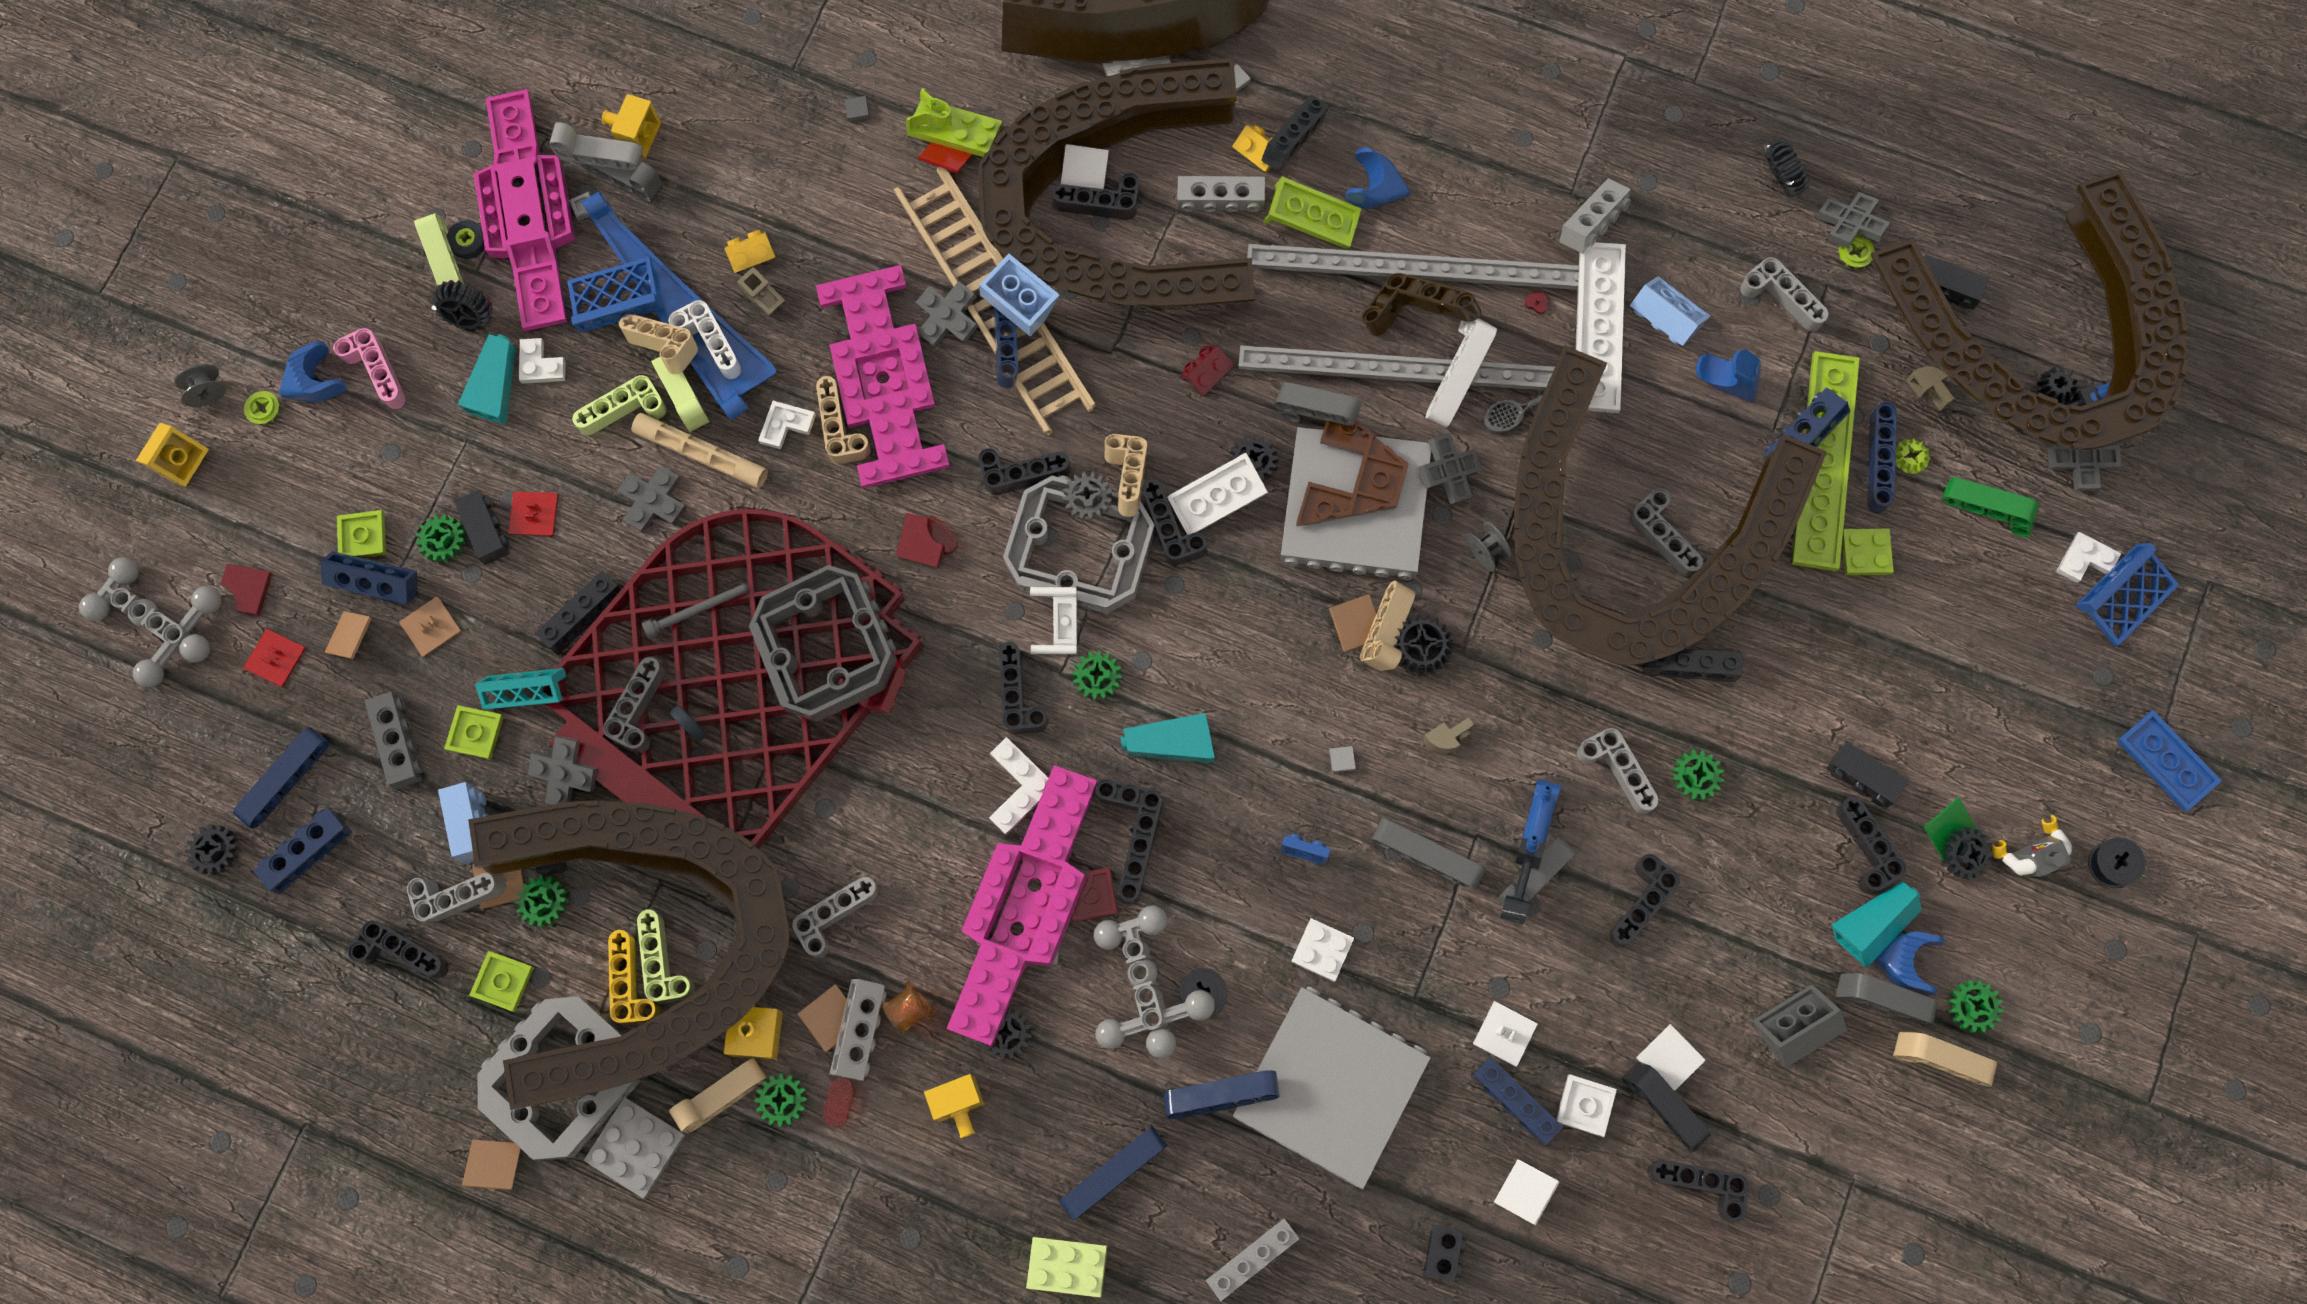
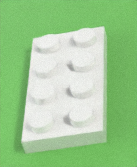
[1167,453,1268,535]

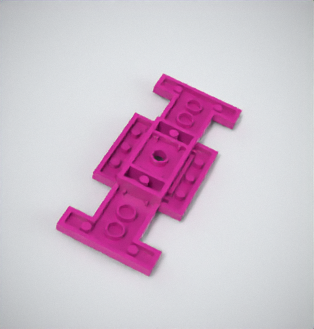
[816,265,950,489]

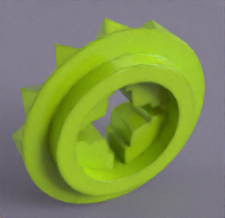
[1838,235,1875,269]
[244,391,281,426]
[1895,438,1931,474]

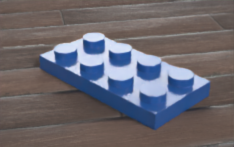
[2116,710,2222,812]

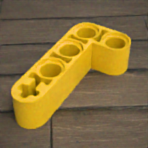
[608,930,661,1025]

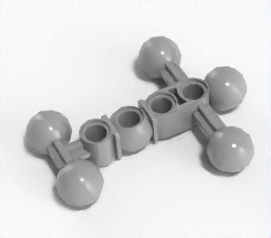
[79,557,222,688]
[1094,905,1215,1059]

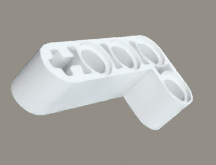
[669,300,742,379]

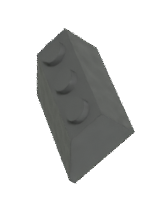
[1752,984,1847,1068]

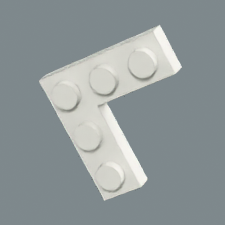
[989,737,1049,835]

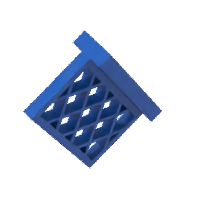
[567,257,663,333]
[2076,543,2179,646]

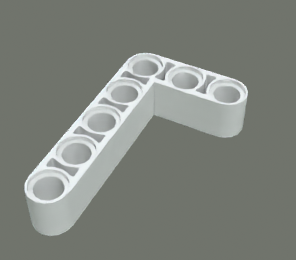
[1426,318,1497,428]

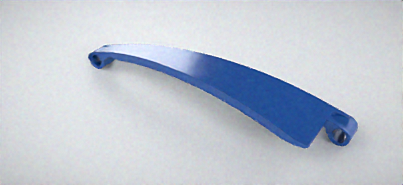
[581,192,777,421]

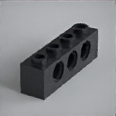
[1261,94,1329,172]
[535,570,621,656]
[1643,649,1743,682]

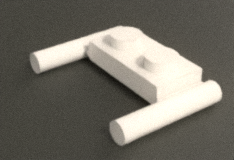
[1030,587,1077,654]

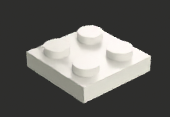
[1291,918,1354,982]
[1556,1074,1617,1137]

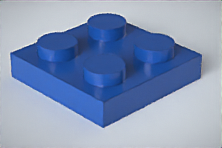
[1280,834,1330,866]

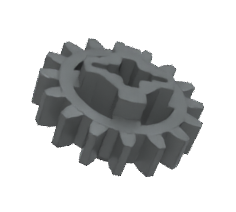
[1063,472,1112,522]

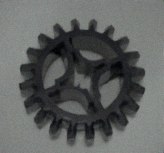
[1764,138,1810,197]
[431,280,493,331]
[1393,614,1454,676]

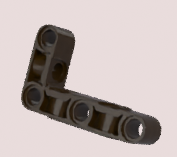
[1362,273,1481,336]

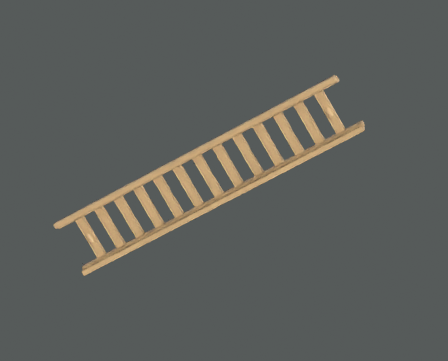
[894,166,1095,436]

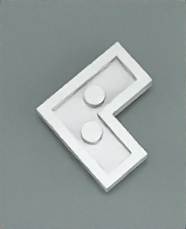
[519,338,566,384]
[758,401,816,449]
[2056,532,2121,583]

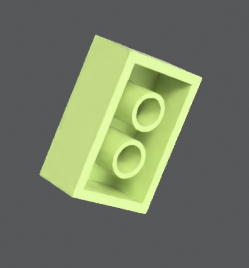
[1026,1237,1108,1297]

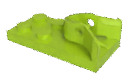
[906,88,1003,157]
[1264,177,1361,250]

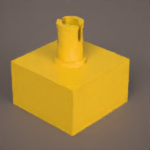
[602,94,662,159]
[136,423,209,487]
[724,1007,783,1060]
[924,1074,985,1138]

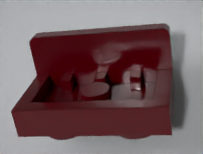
[1180,345,1234,396]
[859,667,906,714]

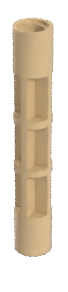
[631,413,768,489]

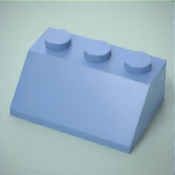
[979,254,1060,336]
[1630,276,1710,346]

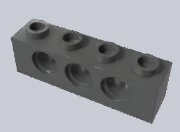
[365,692,423,790]

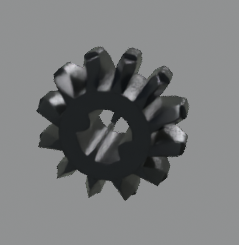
[2036,367,2078,404]

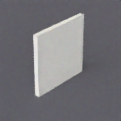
[1061,144,1109,189]
[1473,1001,1537,1067]
[1636,1024,1705,1091]
[1494,1160,1559,1226]

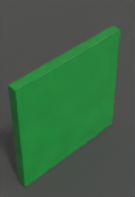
[1924,797,1977,861]

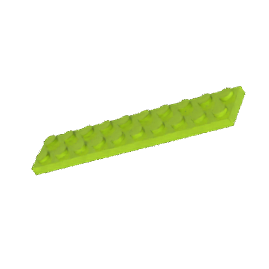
[1791,351,1860,571]

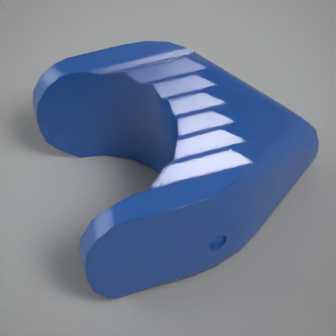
[1345,147,1411,210]
[279,341,346,403]
[1696,349,1761,402]
[1873,931,1944,995]

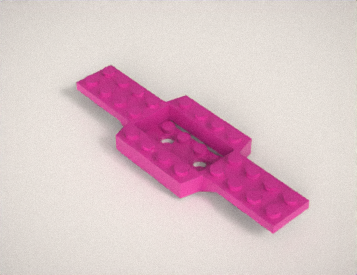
[474,89,576,331]
[947,765,1098,1047]

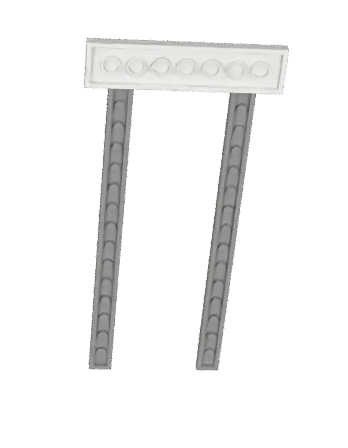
[1239,242,1626,413]

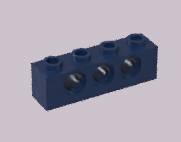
[1764,387,1850,459]
[321,551,418,605]
[253,808,352,894]
[1471,1057,1563,1146]

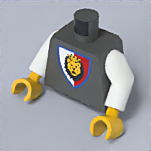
[1991,815,2072,876]

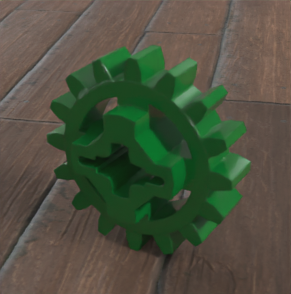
[415,514,467,563]
[1072,650,1122,701]
[1671,750,1724,802]
[515,876,569,928]
[1947,980,2004,1033]
[754,1073,809,1127]

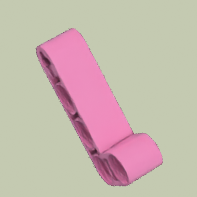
[333,328,406,409]

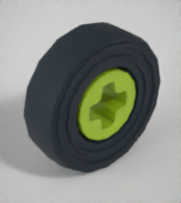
[447,220,485,259]
[670,705,707,742]

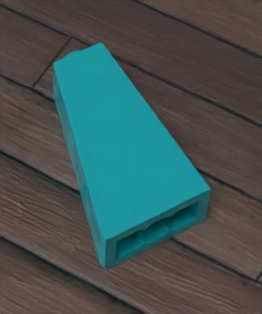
[458,334,516,425]
[1120,713,1215,763]
[1831,881,1922,968]

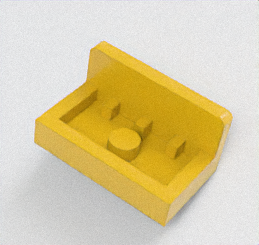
[1232,124,1273,172]
[724,229,775,273]

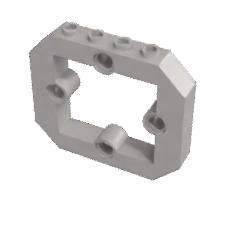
[1003,475,1155,614]
[477,996,640,1160]

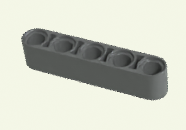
[1371,818,1486,891]

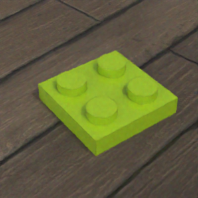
[337,510,386,558]
[1842,529,1894,575]
[444,705,504,760]
[469,951,534,1012]

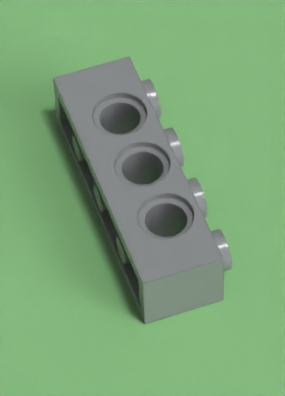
[1177,176,1265,212]
[1560,178,1631,253]
[830,979,886,1081]
[1206,1219,1299,1301]

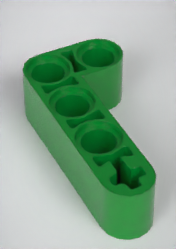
[1941,477,2040,537]

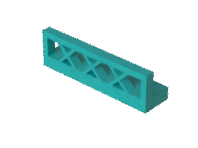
[475,668,566,709]

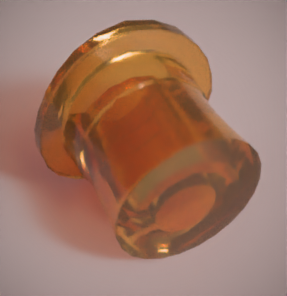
[882,980,936,1034]

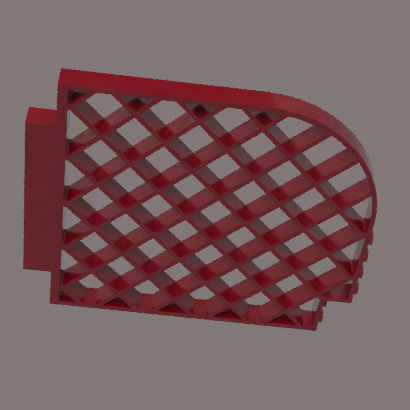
[533,509,923,849]

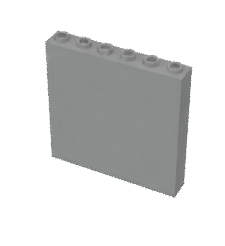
[1280,427,1431,580]
[1232,986,1430,1190]

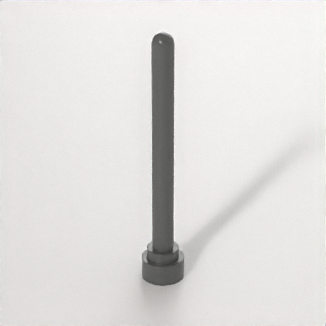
[642,584,748,640]

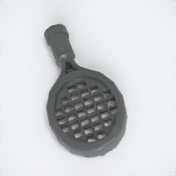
[1483,394,1543,434]

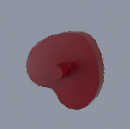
[1524,292,1548,314]

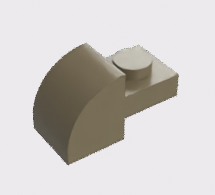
[737,267,785,317]
[1906,366,1955,411]
[1423,717,1474,754]

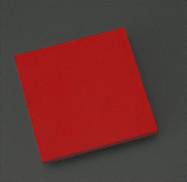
[918,142,974,173]
[508,491,558,536]
[243,629,306,687]

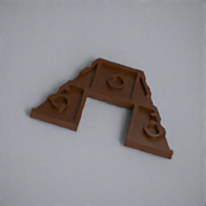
[1296,420,1408,527]

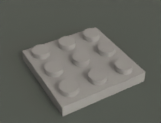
[584,1097,686,1199]

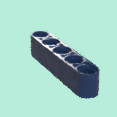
[994,307,1018,388]
[1867,401,1897,513]
[233,727,329,829]
[1164,1070,1280,1119]
[1058,1126,1168,1221]

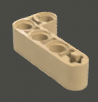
[619,314,698,374]
[816,376,871,464]
[1104,434,1147,517]
[1360,581,1415,671]
[1893,1032,1997,1087]
[669,1058,767,1133]

